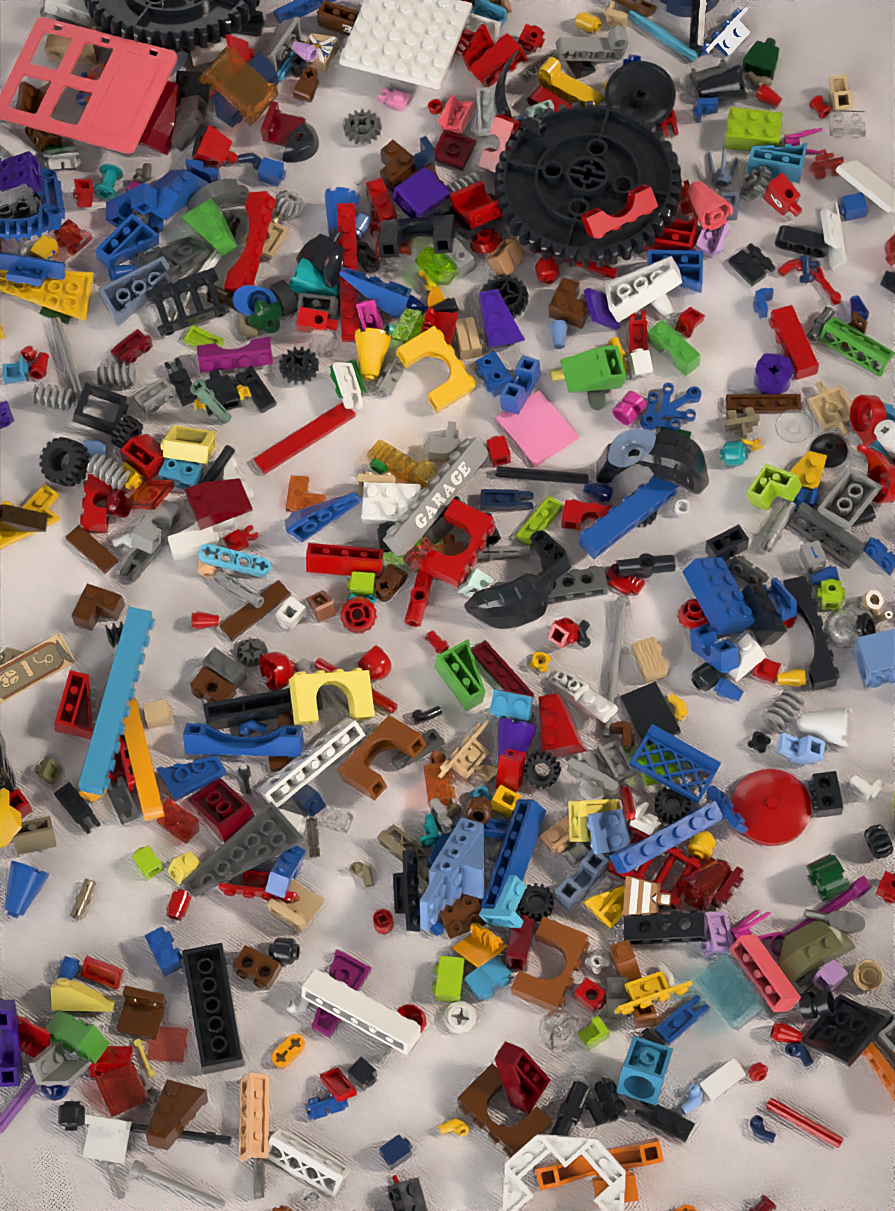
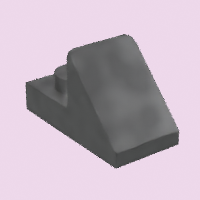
[606,977,628,1018]

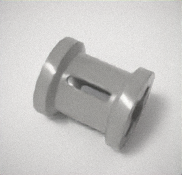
[562,842,589,866]

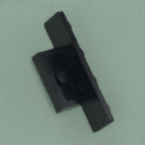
[393,850,420,932]

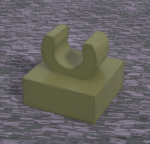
[35,757,63,784]

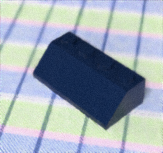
[213,52,279,128]

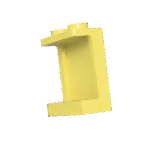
[568,799,621,842]

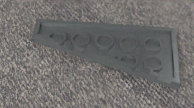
[181,802,306,897]

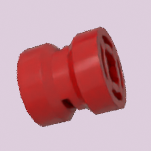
[373,909,394,935]

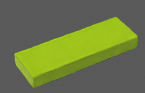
[515,495,564,548]

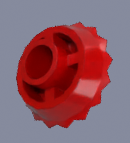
[470,229,504,255]
[340,596,377,634]
[677,599,710,630]

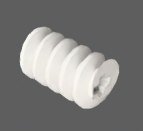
[874,420,895,459]

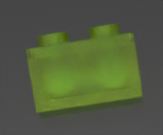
[391,308,425,344]

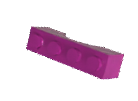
[197,337,273,373]

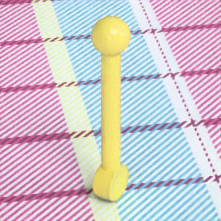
[134,1039,154,1078]

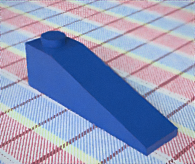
[339,267,412,318]

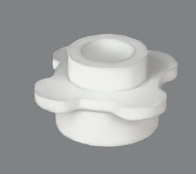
[585,950,610,974]

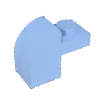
[777,733,825,764]

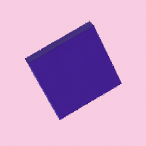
[584,288,620,330]

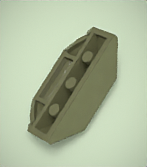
[778,920,855,983]

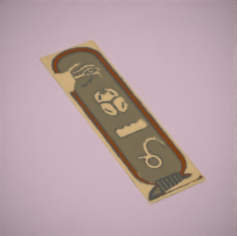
[0,633,76,704]

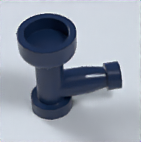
[799,255,821,283]

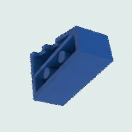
[96,213,159,269]
[647,250,703,293]

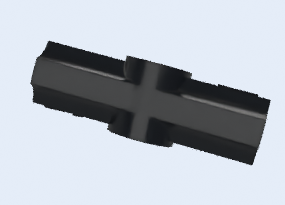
[616,553,676,578]
[550,1081,590,1136]

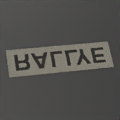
[518,49,560,82]

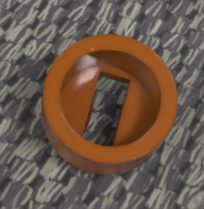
[429,750,446,767]

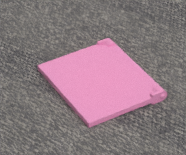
[495,390,579,467]

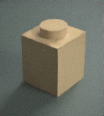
[143,699,174,729]

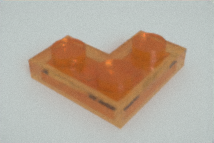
[286,475,326,512]

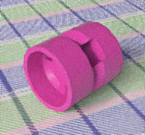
[612,391,647,426]

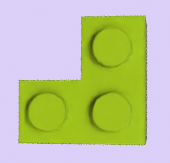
[746,463,802,511]

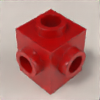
[517,23,545,52]
[547,617,580,648]
[875,871,895,904]

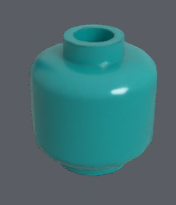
[719,441,748,466]

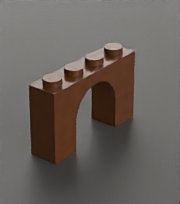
[457,1063,552,1158]

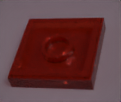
[124,479,175,510]
[95,1062,149,1118]

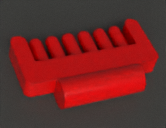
[606,564,645,596]

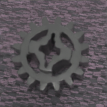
[343,109,382,145]
[739,165,772,202]

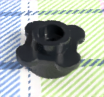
[748,731,771,753]

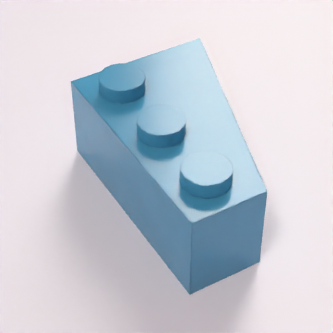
[747,143,808,183]

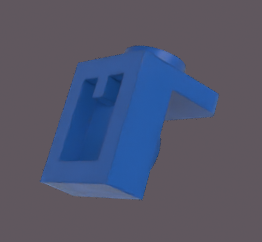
[693,97,718,123]
[793,487,820,508]

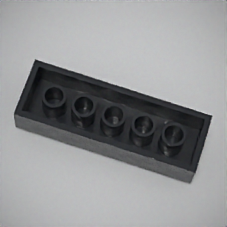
[182,943,245,1074]

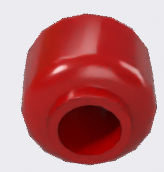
[535,257,560,285]

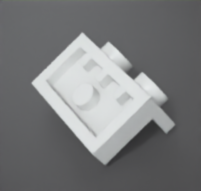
[630,802,662,835]

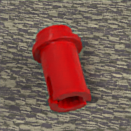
[425,630,449,654]

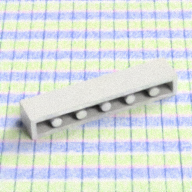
[302,969,421,1055]

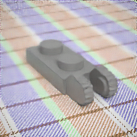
[567,758,619,797]

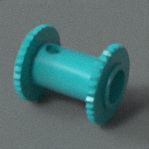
[93,164,123,200]

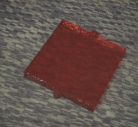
[147,1027,188,1063]

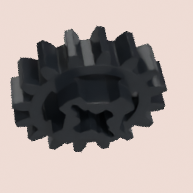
[279,346,319,385]

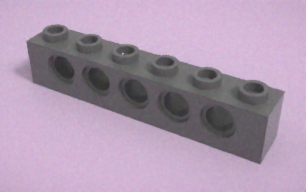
[490,566,608,605]

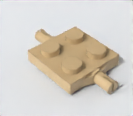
[240,212,289,260]
[807,381,852,436]

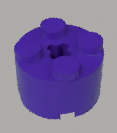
[754,353,793,394]

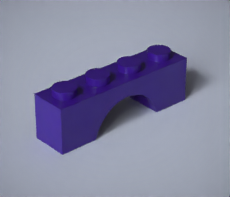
[0,999,24,1087]

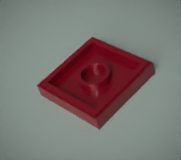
[434,129,477,171]

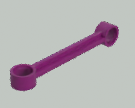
[770,876,872,956]

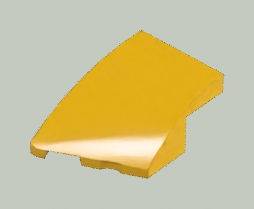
[0,788,22,849]

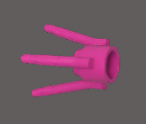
[784,128,823,155]
[731,910,783,941]

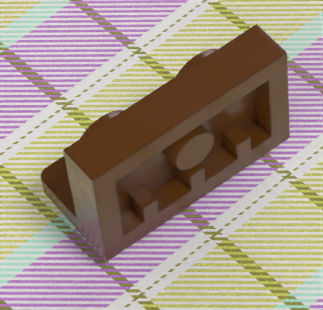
[25,126,62,152]

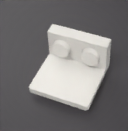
[83,1115,132,1163]

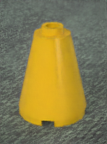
[355,328,391,381]

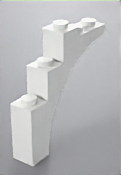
[168,457,254,561]

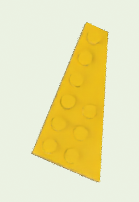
[0,269,94,321]

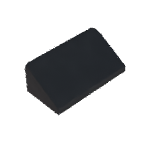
[566,61,596,79]

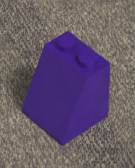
[392,167,449,218]

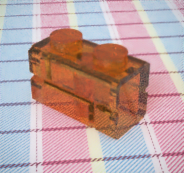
[423,762,456,808]

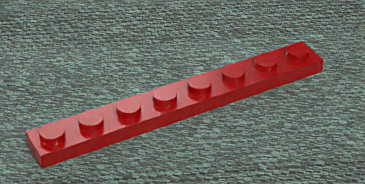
[337,203,360,342]

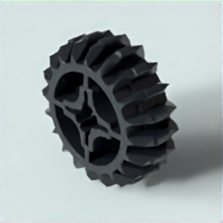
[480,274,529,319]

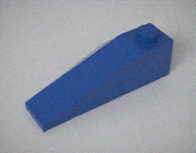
[285,492,363,543]

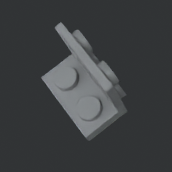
[29,1042,92,1087]

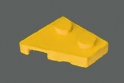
[583,885,625,929]

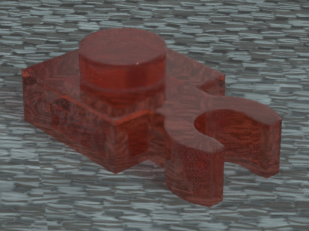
[402,537,435,571]

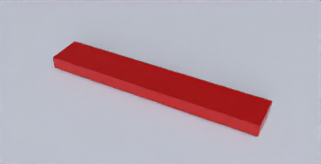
[254,402,356,475]

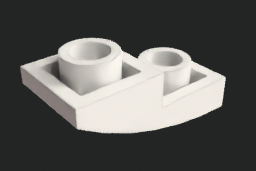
[700,1058,747,1101]

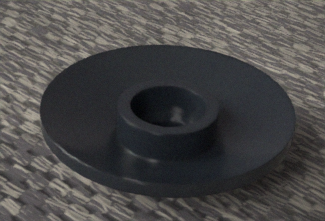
[810,434,848,468]

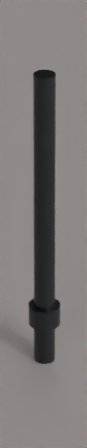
[130,1123,232,1145]

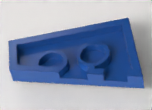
[156,756,227,802]

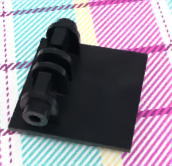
[176,70,212,105]

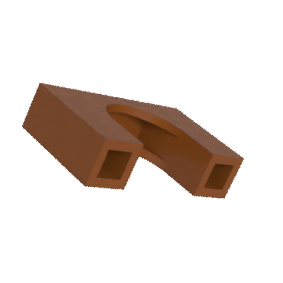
[337,715,427,801]
[511,916,590,1013]

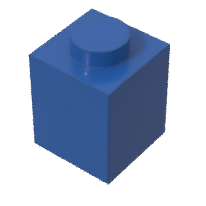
[257,157,286,187]
[838,192,868,221]

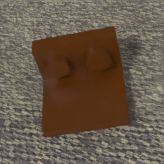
[16,81,56,114]
[439,893,487,939]
[116,986,167,1040]

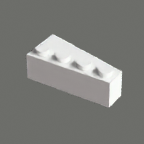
[605,256,682,322]

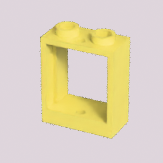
[161,425,217,464]

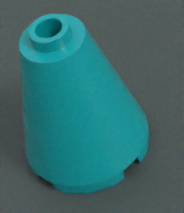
[289,258,340,298]

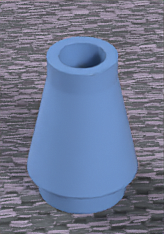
[550,320,568,349]

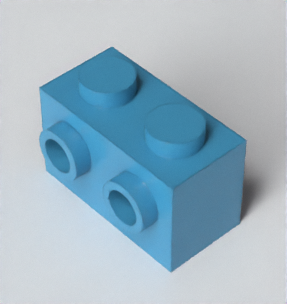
[159,458,204,490]

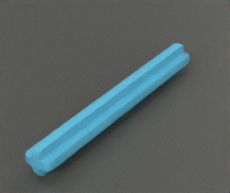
[628,10,699,62]

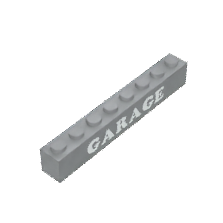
[383,437,490,556]

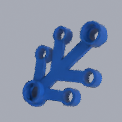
[640,382,702,431]

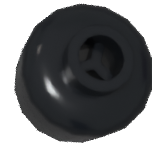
[691,662,721,691]
[269,937,300,965]
[58,1101,85,1131]

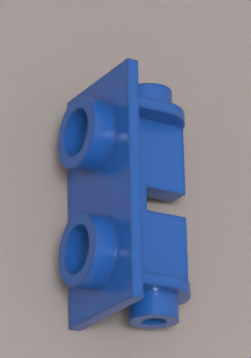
[864,537,895,576]
[304,1092,349,1120]

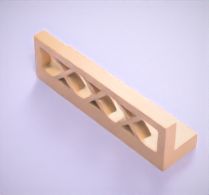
[239,1073,270,1161]

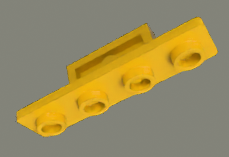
[614,971,693,1015]

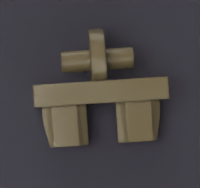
[724,407,760,439]

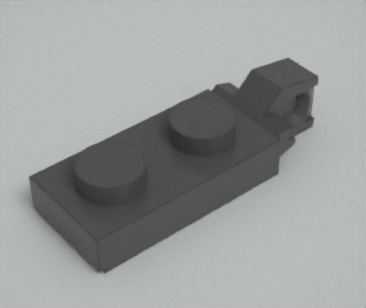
[391,729,445,770]

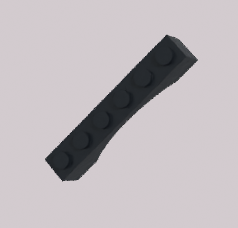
[783,575,840,691]

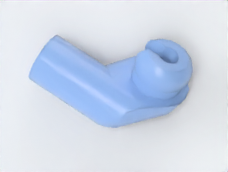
[680,1084,702,1115]

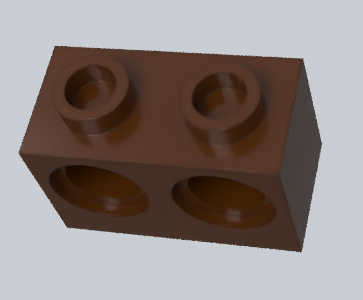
[233,945,282,990]

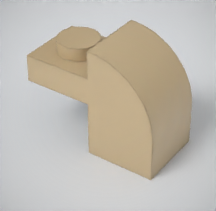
[828,74,853,111]

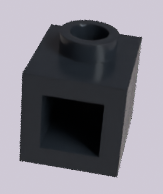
[347,1057,378,1091]

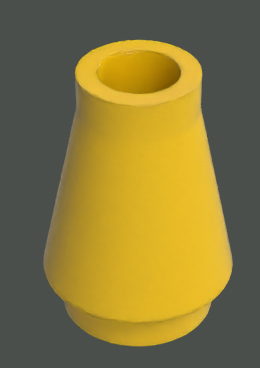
[778,668,806,687]

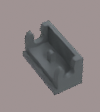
[689,59,729,90]
[107,776,140,825]

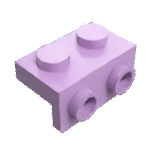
[693,222,730,258]

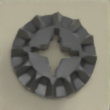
[237,637,268,667]

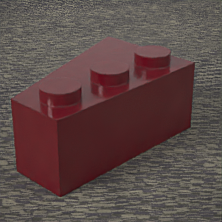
[494,1041,551,1114]

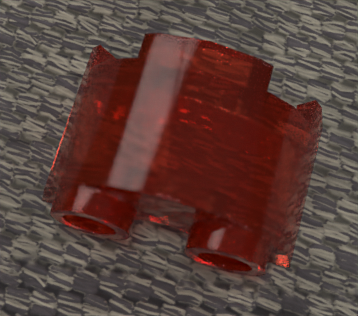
[53,219,93,256]

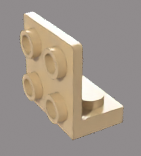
[267,880,324,933]

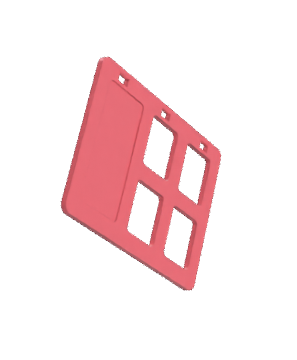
[0,17,178,154]

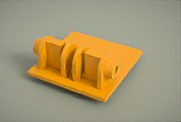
[451,923,508,968]

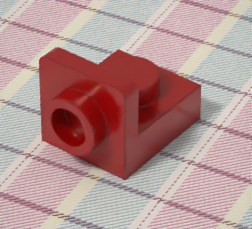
[675,307,705,338]
[752,658,781,683]

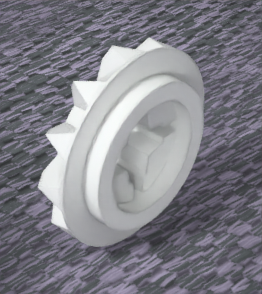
[444,1001,477,1034]

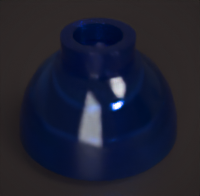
[405,295,428,319]
[41,1085,70,1101]

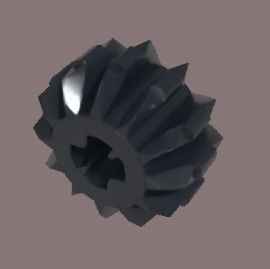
[864,824,893,859]

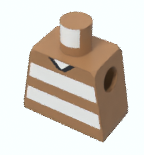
[623,876,671,915]

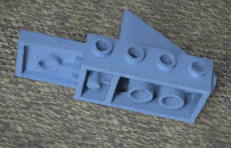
[420,817,484,931]

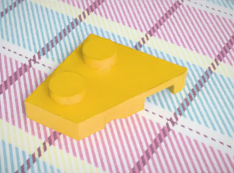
[789,451,827,491]

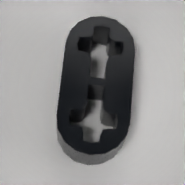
[357,242,380,273]

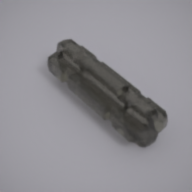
[306,818,320,857]

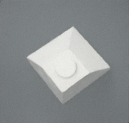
[728,632,767,681]

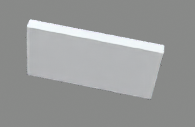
[835,159,895,213]

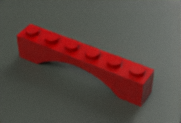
[224,191,276,296]

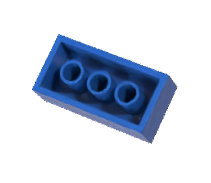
[682,557,756,635]

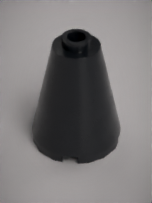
[697,65,747,100]

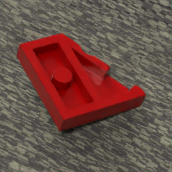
[461,24,495,71]

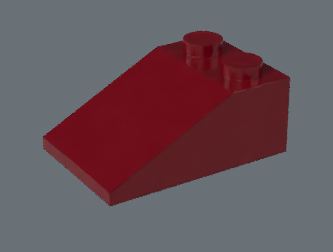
[185,478,253,530]
[188,778,255,843]

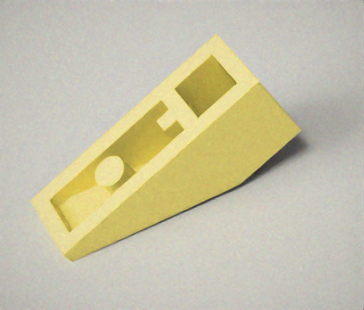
[51,978,116,1012]

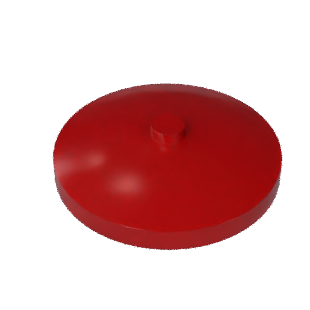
[732,769,812,846]

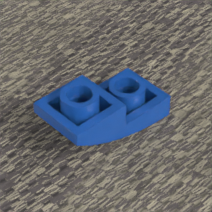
[185,159,221,183]

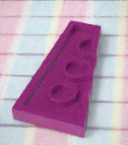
[312,949,372,1038]

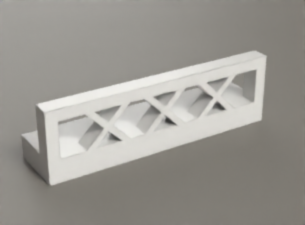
[267,1128,351,1197]

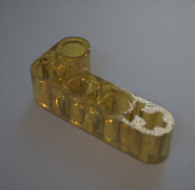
[367,439,436,489]

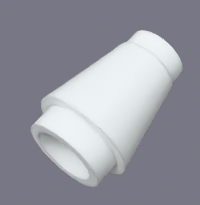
[651,293,675,319]

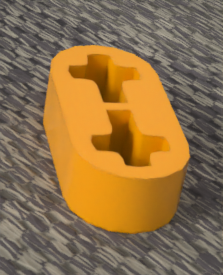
[271,1034,305,1069]

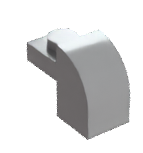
[428,421,461,462]

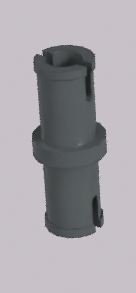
[806,306,835,341]

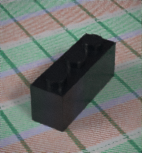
[741,583,787,645]

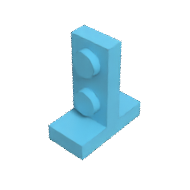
[479,875,527,928]

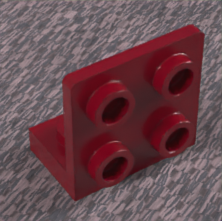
[261,101,306,146]

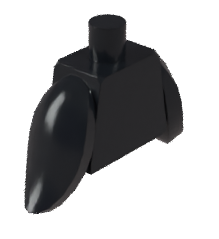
[296,229,345,288]

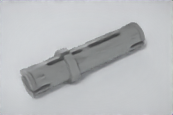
[761,500,796,552]
[477,545,530,560]
[214,570,264,608]

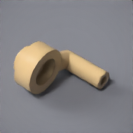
[863,590,892,623]

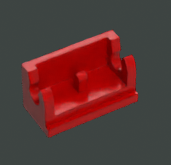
[495,749,526,793]

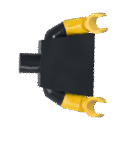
[194,370,251,416]

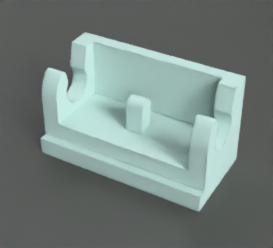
[457,569,494,598]

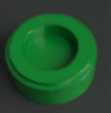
[369,458,388,475]

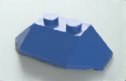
[151,170,210,221]

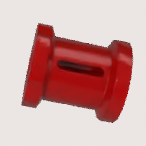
[809,95,832,119]

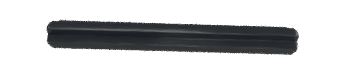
[496,466,589,484]

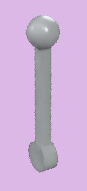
[100,1160,125,1199]

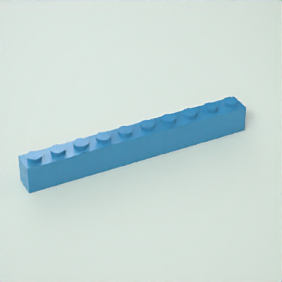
[79,607,155,796]

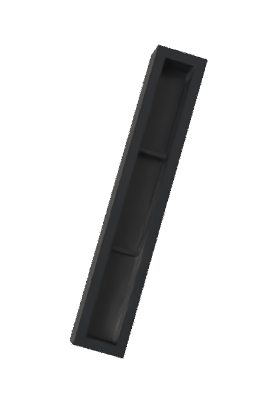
[203,688,324,729]

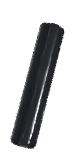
[200,445,235,483]

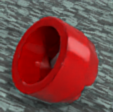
[428,99,442,115]
[20,346,37,362]

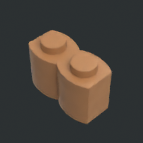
[487,237,525,277]

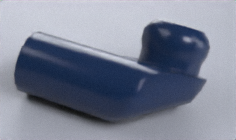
[785,1043,814,1067]

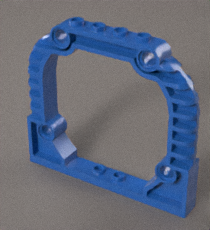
[0,158,65,241]

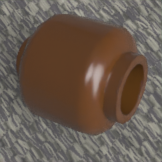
[466,796,492,825]

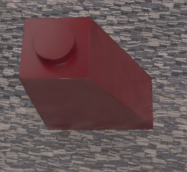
[507,915,534,971]

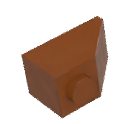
[609,940,642,983]

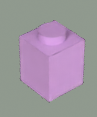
[811,959,848,992]

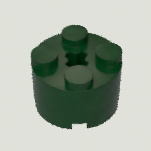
[806,853,850,901]

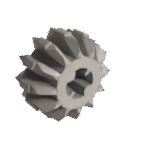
[274,190,305,219]

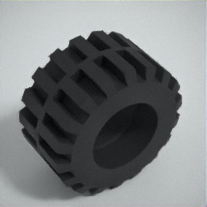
[39,437,91,487]

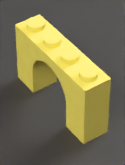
[289,668,375,725]

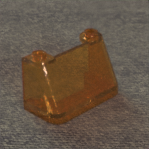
[198,46,279,127]

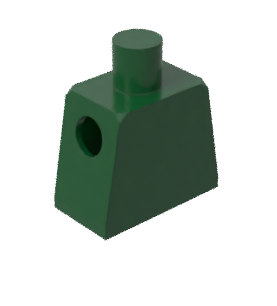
[742,38,780,81]

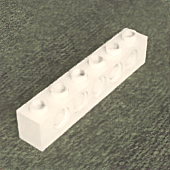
[257,716,365,808]

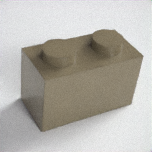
[13,816,56,855]

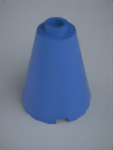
[324,187,360,235]
[4,860,49,918]

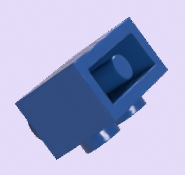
[474,351,513,397]
[144,926,183,977]

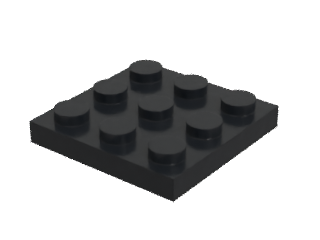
[802,994,888,1067]

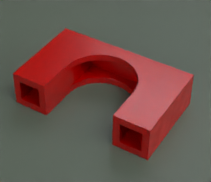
[417,499,496,588]

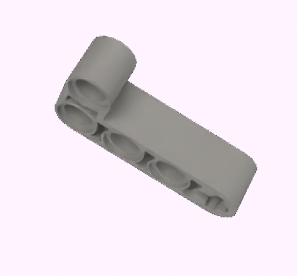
[555,26,628,62]

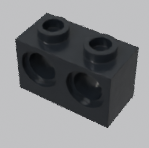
[808,771,844,818]

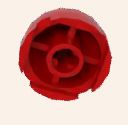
[259,651,295,691]

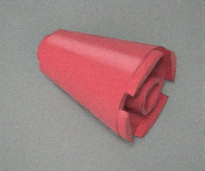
[688,181,733,230]

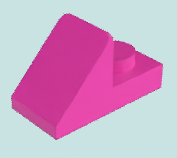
[356,298,383,332]

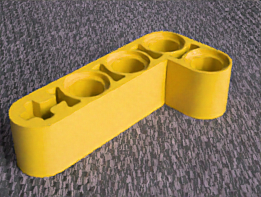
[538,57,605,107]

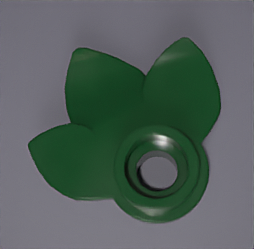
[247,300,283,333]

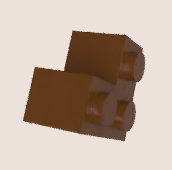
[380,139,415,193]
[549,277,589,329]
[71,583,125,631]

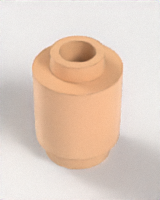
[198,550,217,577]

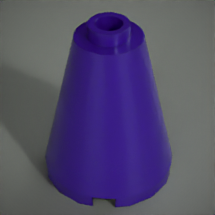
[498,718,537,762]

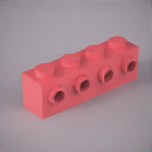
[729,935,801,1012]

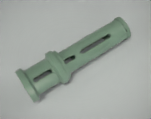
[190,380,232,424]

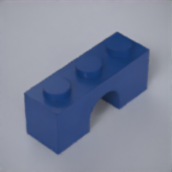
[106,182,157,227]
[500,355,541,415]
[690,624,739,673]
[265,845,306,898]

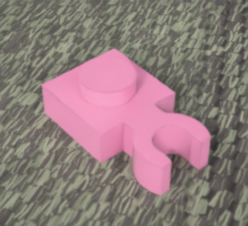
[377,88,411,111]

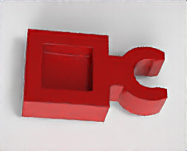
[223,525,259,551]

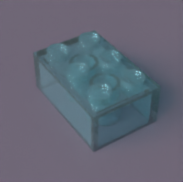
[695,954,769,1030]

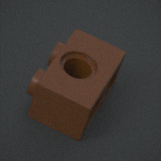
[190,667,237,703]

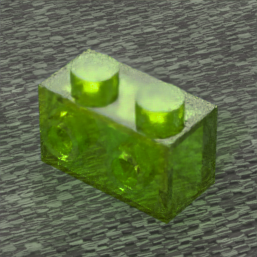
[415,247,459,285]

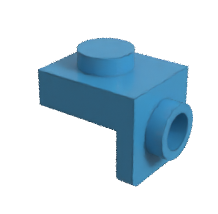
[2,357,29,384]

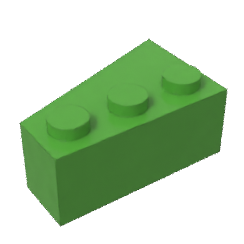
[181,198,238,256]
[434,639,485,711]
[45,1010,110,1064]

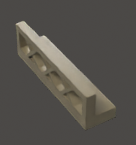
[377,824,430,884]

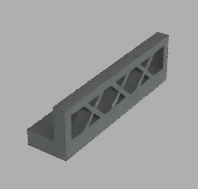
[788,502,865,569]

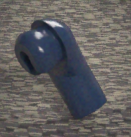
[238,152,262,170]
[750,1115,776,1143]

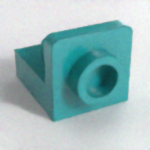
[420,814,440,848]

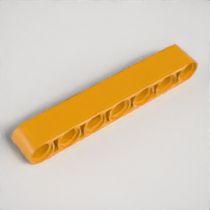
[124,697,165,821]

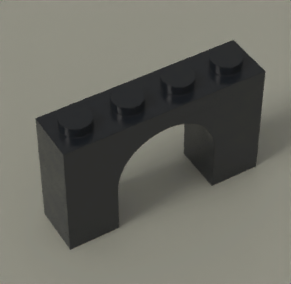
[378,215,456,258]

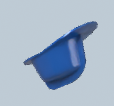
[233,285,277,315]

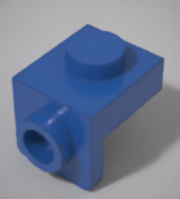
[753,288,774,319]

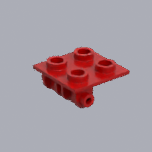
[420,308,458,345]
[17,1015,50,1058]

